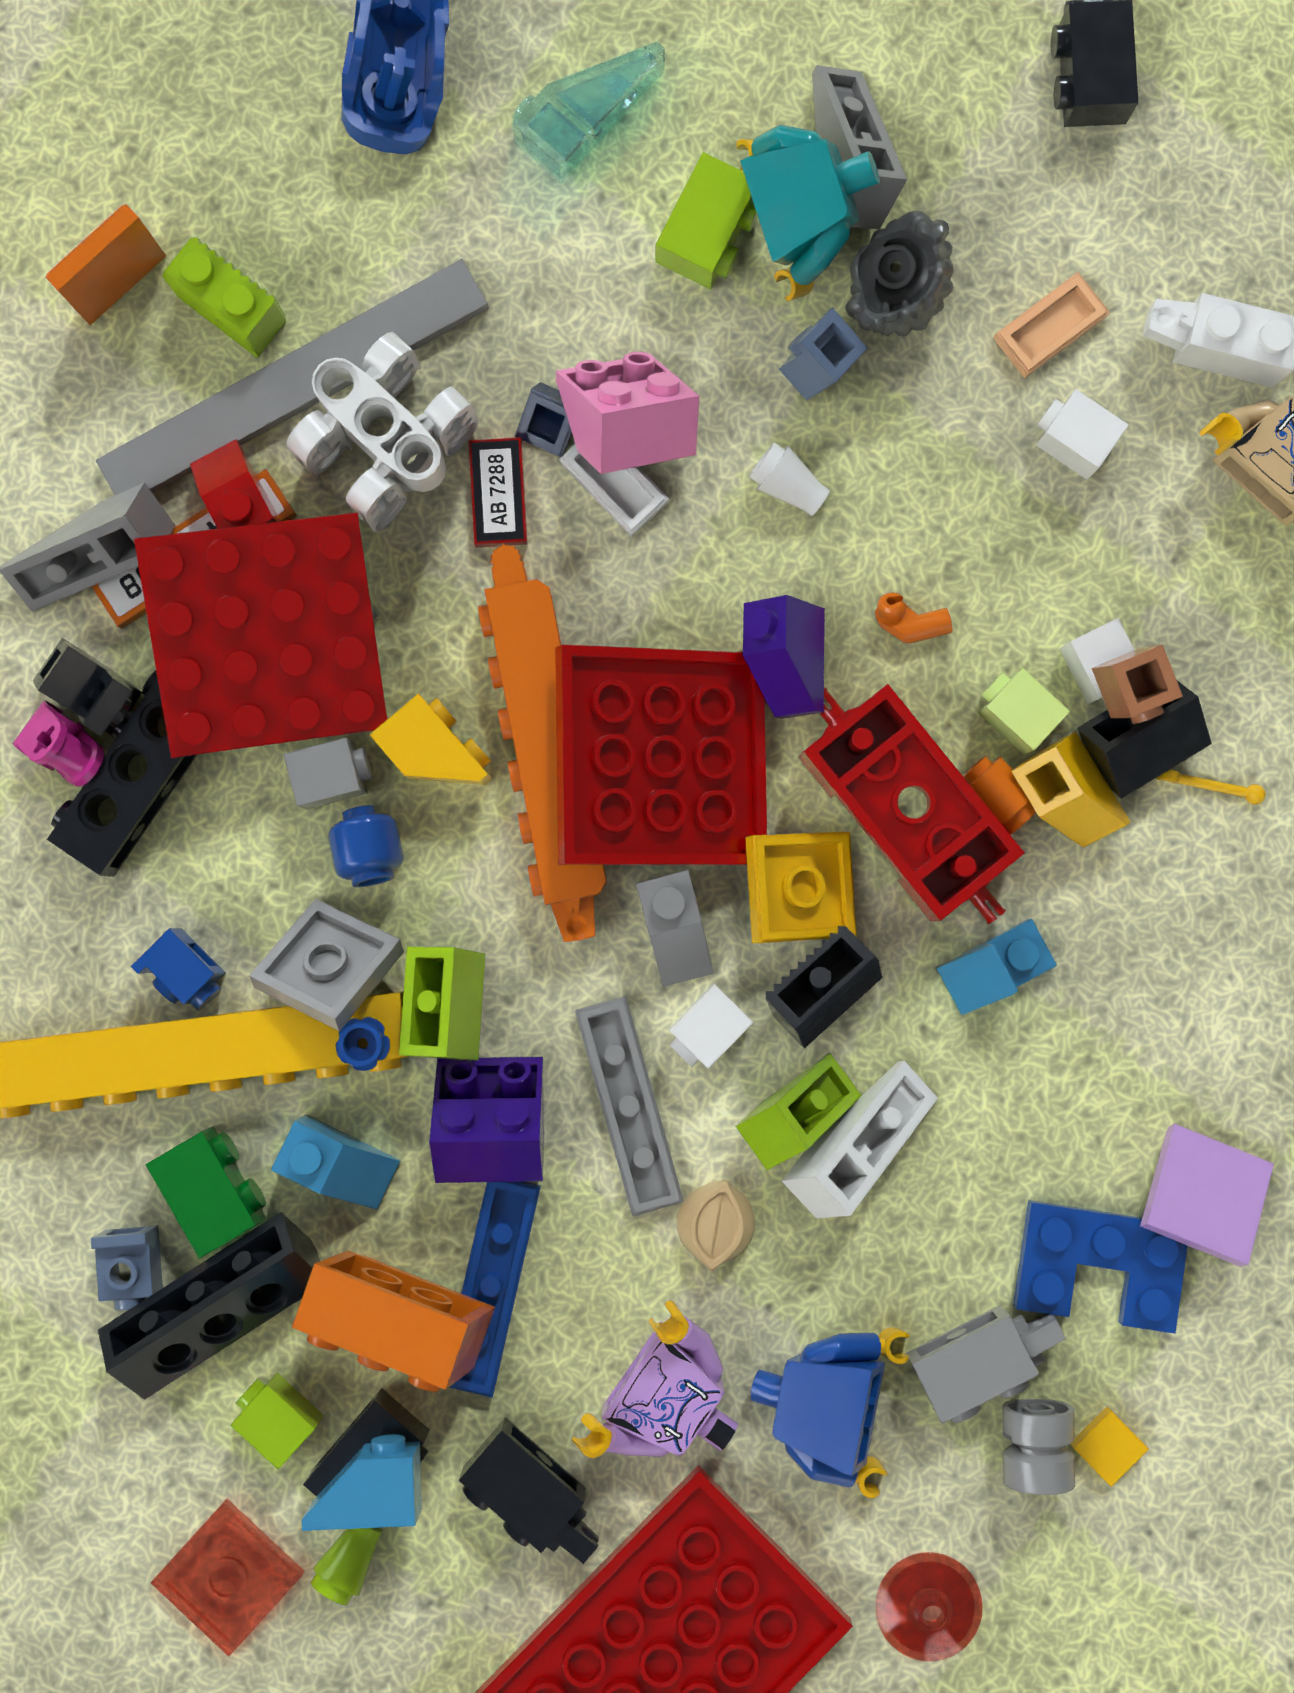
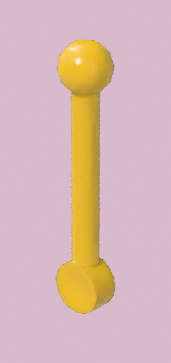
[1156,770,1266,805]

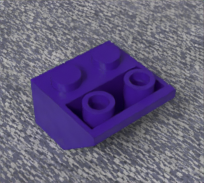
[429,1057,544,1183]

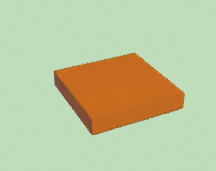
[45,204,166,325]

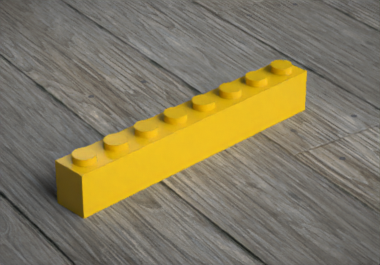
[0,991,409,1119]

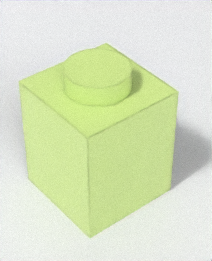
[978,668,1070,755]

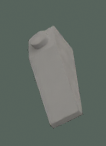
[812,65,907,230]
[0,483,175,611]

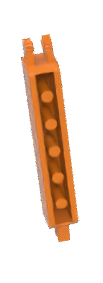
[478,543,607,942]

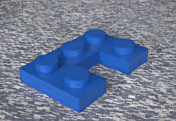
[1013,1200,1188,1334]

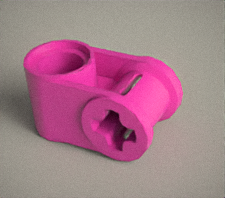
[12,700,104,787]

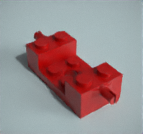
[798,684,1025,924]

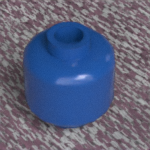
[328,805,404,887]

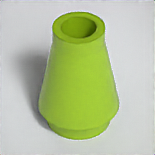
[311,1528,383,1605]

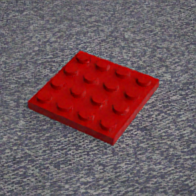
[134,512,387,758]
[555,644,767,865]

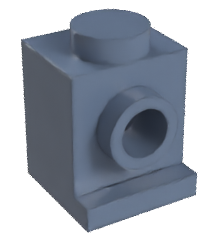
[779,307,867,401]
[91,1225,163,1310]

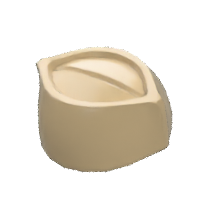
[677,1179,755,1271]

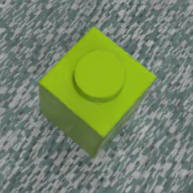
[230,1372,324,1470]

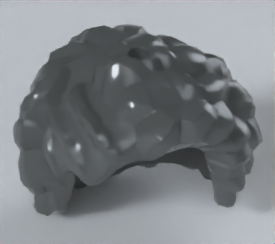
[845,210,954,337]

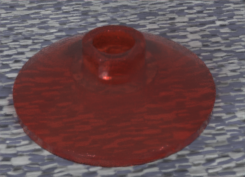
[875,1552,983,1661]

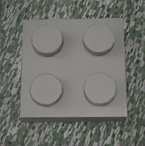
[249,899,404,1031]

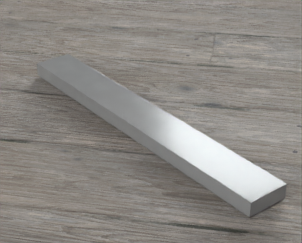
[95,259,489,495]

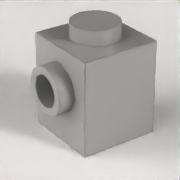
[283,738,372,810]

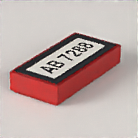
[468,437,528,548]

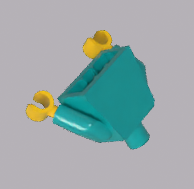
[736,125,880,302]

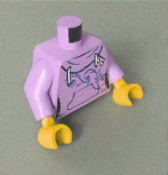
[572,1300,738,1458]

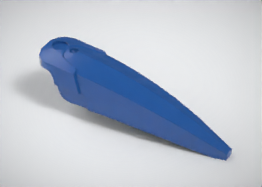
[341,0,449,155]

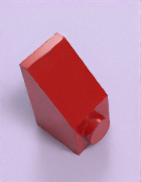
[190,439,281,529]

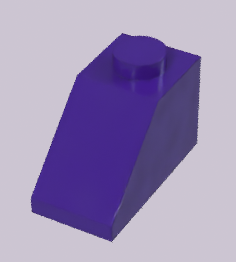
[743,595,825,719]

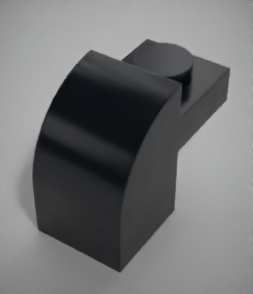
[33,638,142,736]

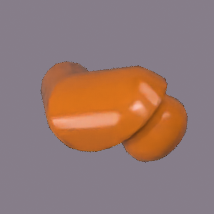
[875,592,953,643]

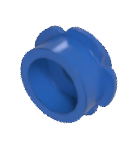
[336,1017,390,1071]

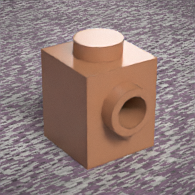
[1091,644,1183,724]

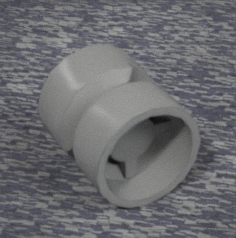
[1002,1399,1075,1495]

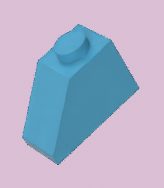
[271,1115,401,1209]
[302,1434,422,1531]

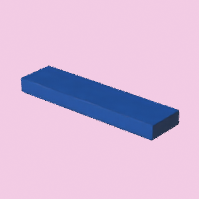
[449,1181,541,1398]

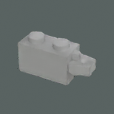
[906,1305,1066,1424]

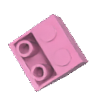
[556,352,699,474]

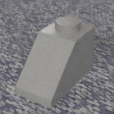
[636,870,714,987]

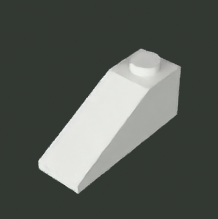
[782,1060,938,1219]

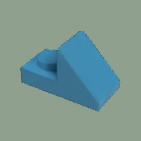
[936,919,1057,1015]

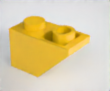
[370,693,492,785]
[1011,731,1131,847]

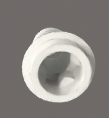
[749,442,830,516]

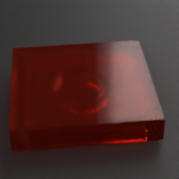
[151,1498,305,1657]

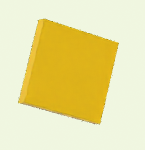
[745,831,857,943]

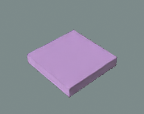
[1140,1124,1274,1267]

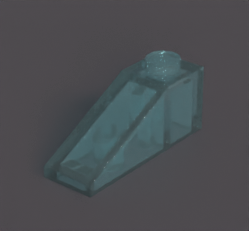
[512,42,665,184]

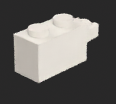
[1143,293,1294,388]

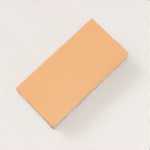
[993,272,1110,379]

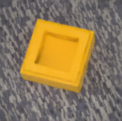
[1070,1406,1149,1487]

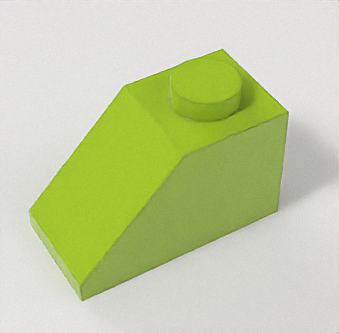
[735,1053,862,1170]

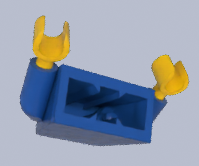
[751,1327,910,1498]

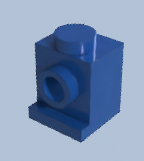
[130,928,226,1011]

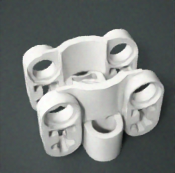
[287,332,479,532]

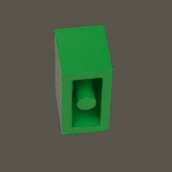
[145,1126,266,1259]

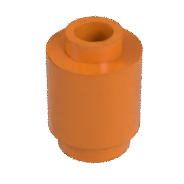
[963,756,1036,835]

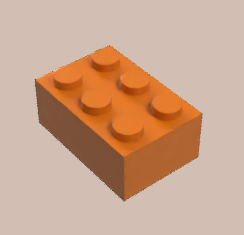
[292,1250,495,1392]

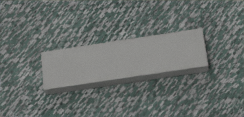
[575,996,684,1216]

